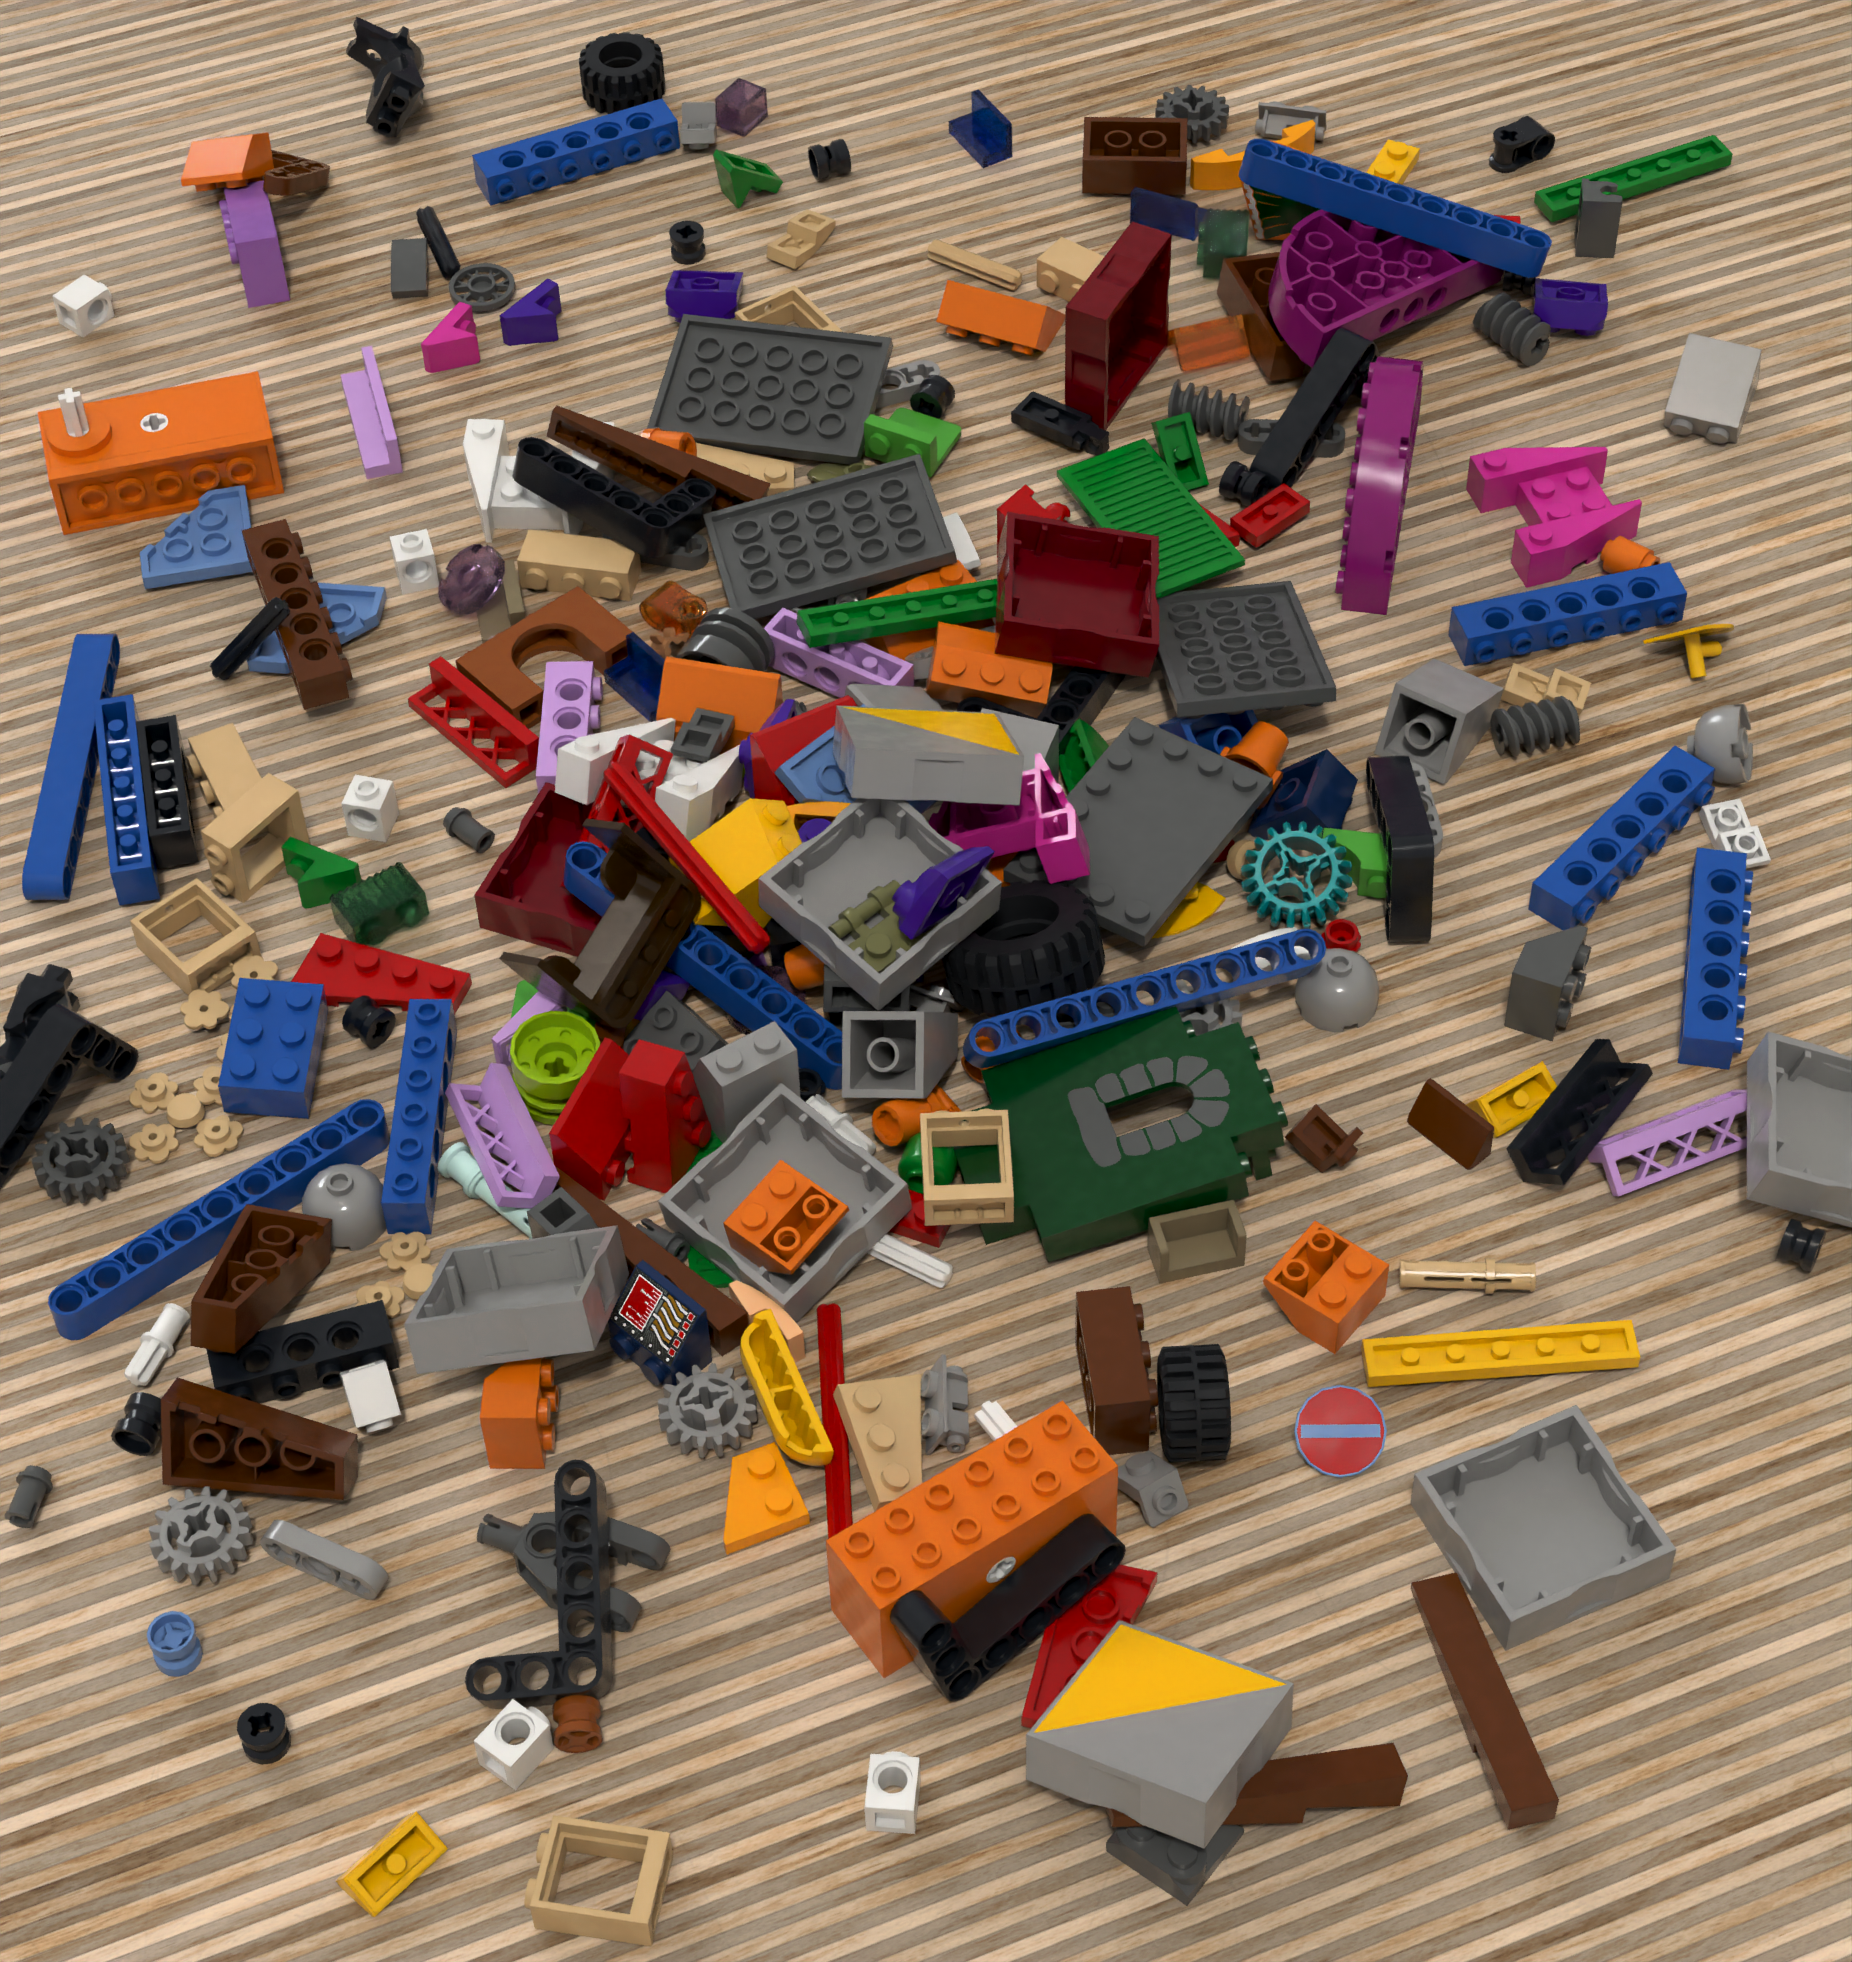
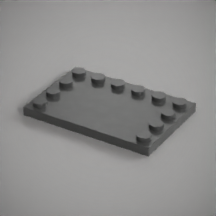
[647,314,893,465]
[703,454,957,619]
[1156,581,1336,719]
[1003,717,1273,947]

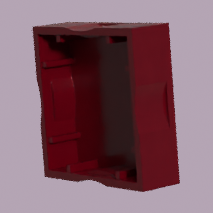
[1065,221,1172,430]
[995,512,1159,678]
[474,782,636,957]

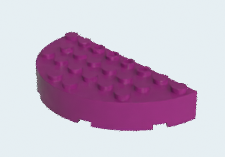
[1268,210,1504,368]
[1335,356,1424,615]

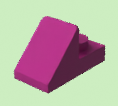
[421,301,480,373]

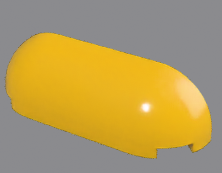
[740,1308,834,1466]

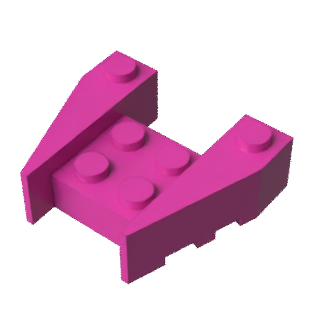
[1466,447,1642,588]
[928,753,1090,884]

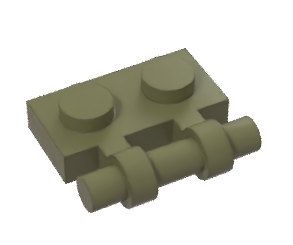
[828,880,939,973]

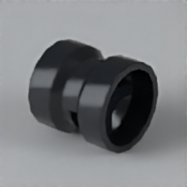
[808,139,851,180]
[1219,461,1270,507]
[111,1392,161,1456]

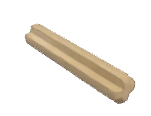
[927,239,1022,291]

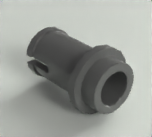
[443,807,495,853]
[636,1218,690,1262]
[5,1465,53,1528]

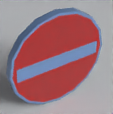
[1294,1385,1387,1478]

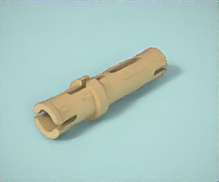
[1399,1258,1536,1294]

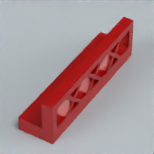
[408,656,539,788]
[560,734,673,890]

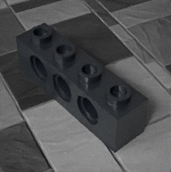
[136,715,199,869]
[206,1300,399,1403]

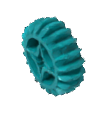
[1241,821,1352,929]

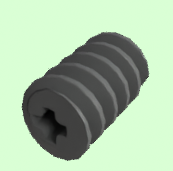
[1473,292,1551,366]
[1168,379,1250,441]
[1490,696,1580,757]

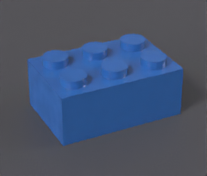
[218,978,328,1119]

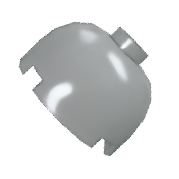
[1687,704,1753,784]
[1295,948,1379,1032]
[302,1163,387,1251]

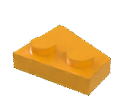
[723,1442,810,1555]

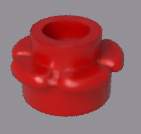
[1321,919,1361,953]

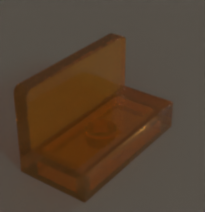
[1168,314,1250,372]

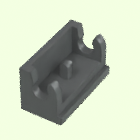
[1574,178,1622,258]

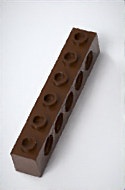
[241,519,353,710]

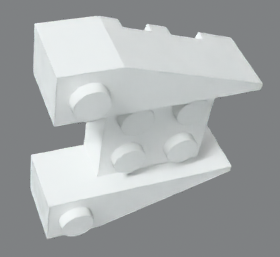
[463,419,615,543]
[555,718,743,842]

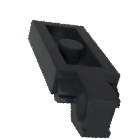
[1011,391,1110,456]

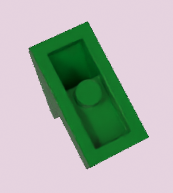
[713,149,783,208]
[1151,412,1209,490]
[281,836,364,909]

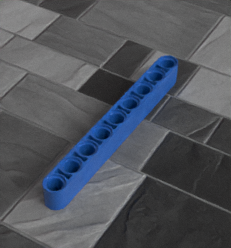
[1239,139,1552,278]
[22,634,120,900]
[563,841,842,1090]
[963,929,1326,1068]
[48,1099,390,1340]

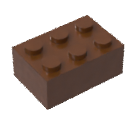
[1082,117,1187,196]
[1075,1286,1158,1455]

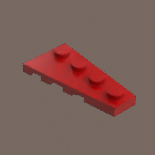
[291,933,472,1015]
[1021,1564,1158,1728]

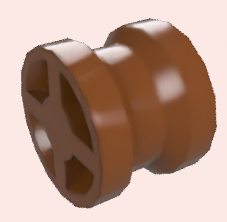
[552,1695,602,1753]

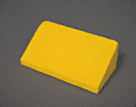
[1466,1061,1557,1138]
[336,1811,448,1917]

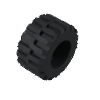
[579,32,666,114]
[1157,1344,1231,1463]

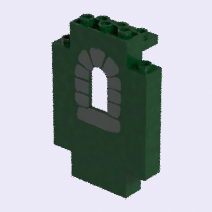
[954,1006,1288,1263]

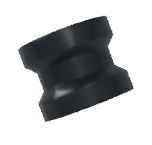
[669,221,706,265]
[1502,271,1536,296]
[910,375,955,419]
[342,995,396,1048]
[1776,1218,1826,1272]
[237,1703,291,1765]

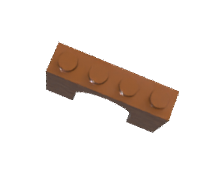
[456,586,638,729]

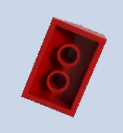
[750,695,857,806]
[549,1038,633,1201]

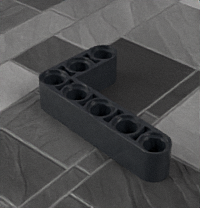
[1249,328,1381,490]
[512,437,716,558]
[956,666,1127,770]
[1366,756,1434,943]
[0,1004,139,1189]
[465,1460,613,1709]
[890,1514,1126,1701]

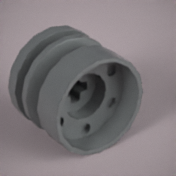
[676,608,774,672]

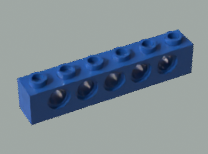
[472,98,680,206]
[1448,562,1687,666]
[93,694,160,906]
[1528,746,1715,930]
[1678,847,1753,1070]
[381,999,457,1234]

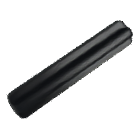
[416,206,461,280]
[210,597,291,680]

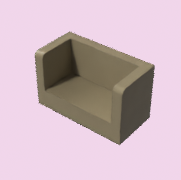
[1147,1200,1247,1284]

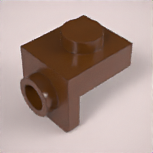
[1285,1104,1363,1173]

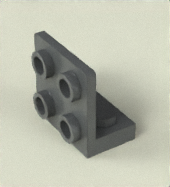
[622,991,729,1073]

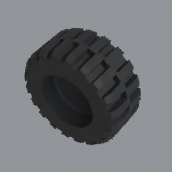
[942,880,1105,1017]

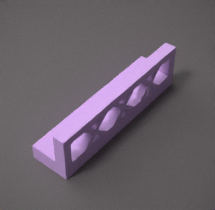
[340,346,403,479]
[445,1063,560,1209]
[1588,1089,1747,1197]

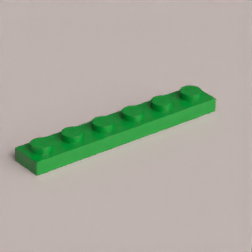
[1534,135,1733,222]
[796,579,997,648]

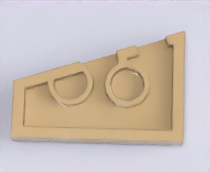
[696,443,795,496]
[833,1374,922,1512]

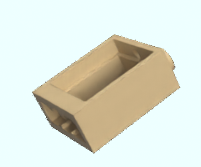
[735,285,842,332]
[201,773,310,903]
[130,878,261,996]
[920,1109,1014,1226]
[524,1815,673,1947]

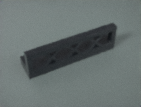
[1506,1039,1653,1185]

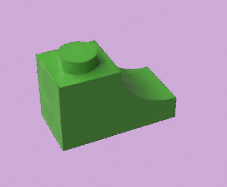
[1322,828,1387,898]

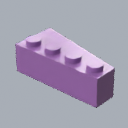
[219,180,290,308]

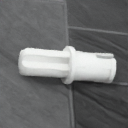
[806,1094,876,1155]
[124,1303,190,1386]

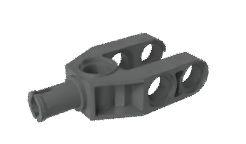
[477,1512,671,1632]

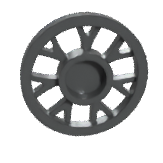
[449,263,515,312]

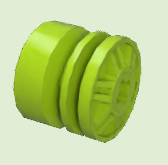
[510,1011,600,1125]

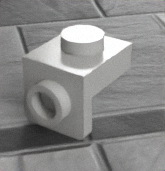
[680,101,717,149]
[1118,1450,1189,1527]

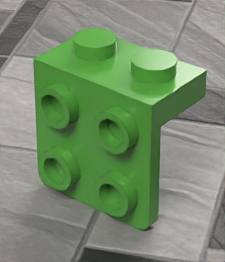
[864,408,961,477]

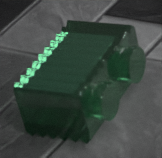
[1197,208,1249,279]
[330,862,429,945]

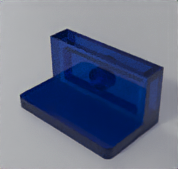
[948,89,1012,168]
[1130,187,1208,241]
[604,632,665,722]

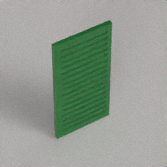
[1057,438,1245,599]

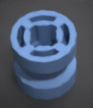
[147,1611,203,1677]

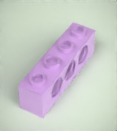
[764,607,914,698]
[536,661,603,794]

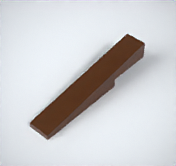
[546,405,771,510]
[552,1167,749,1356]
[1411,1572,1559,1830]
[1106,1743,1408,1827]

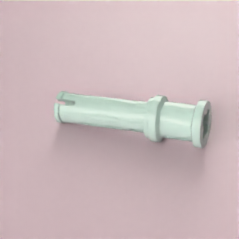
[437,1142,532,1239]

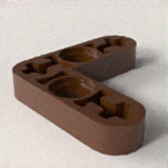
[263,150,330,196]

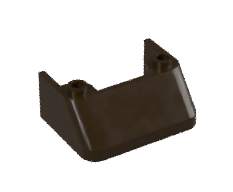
[499,818,701,1028]

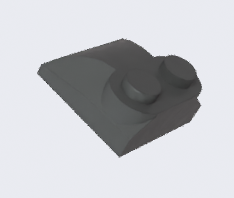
[1106,1825,1244,1906]

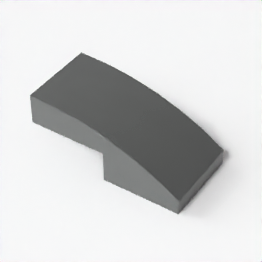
[391,238,429,299]
[671,708,735,762]

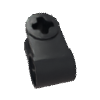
[1489,116,1555,173]

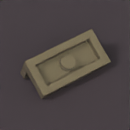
[472,559,525,643]

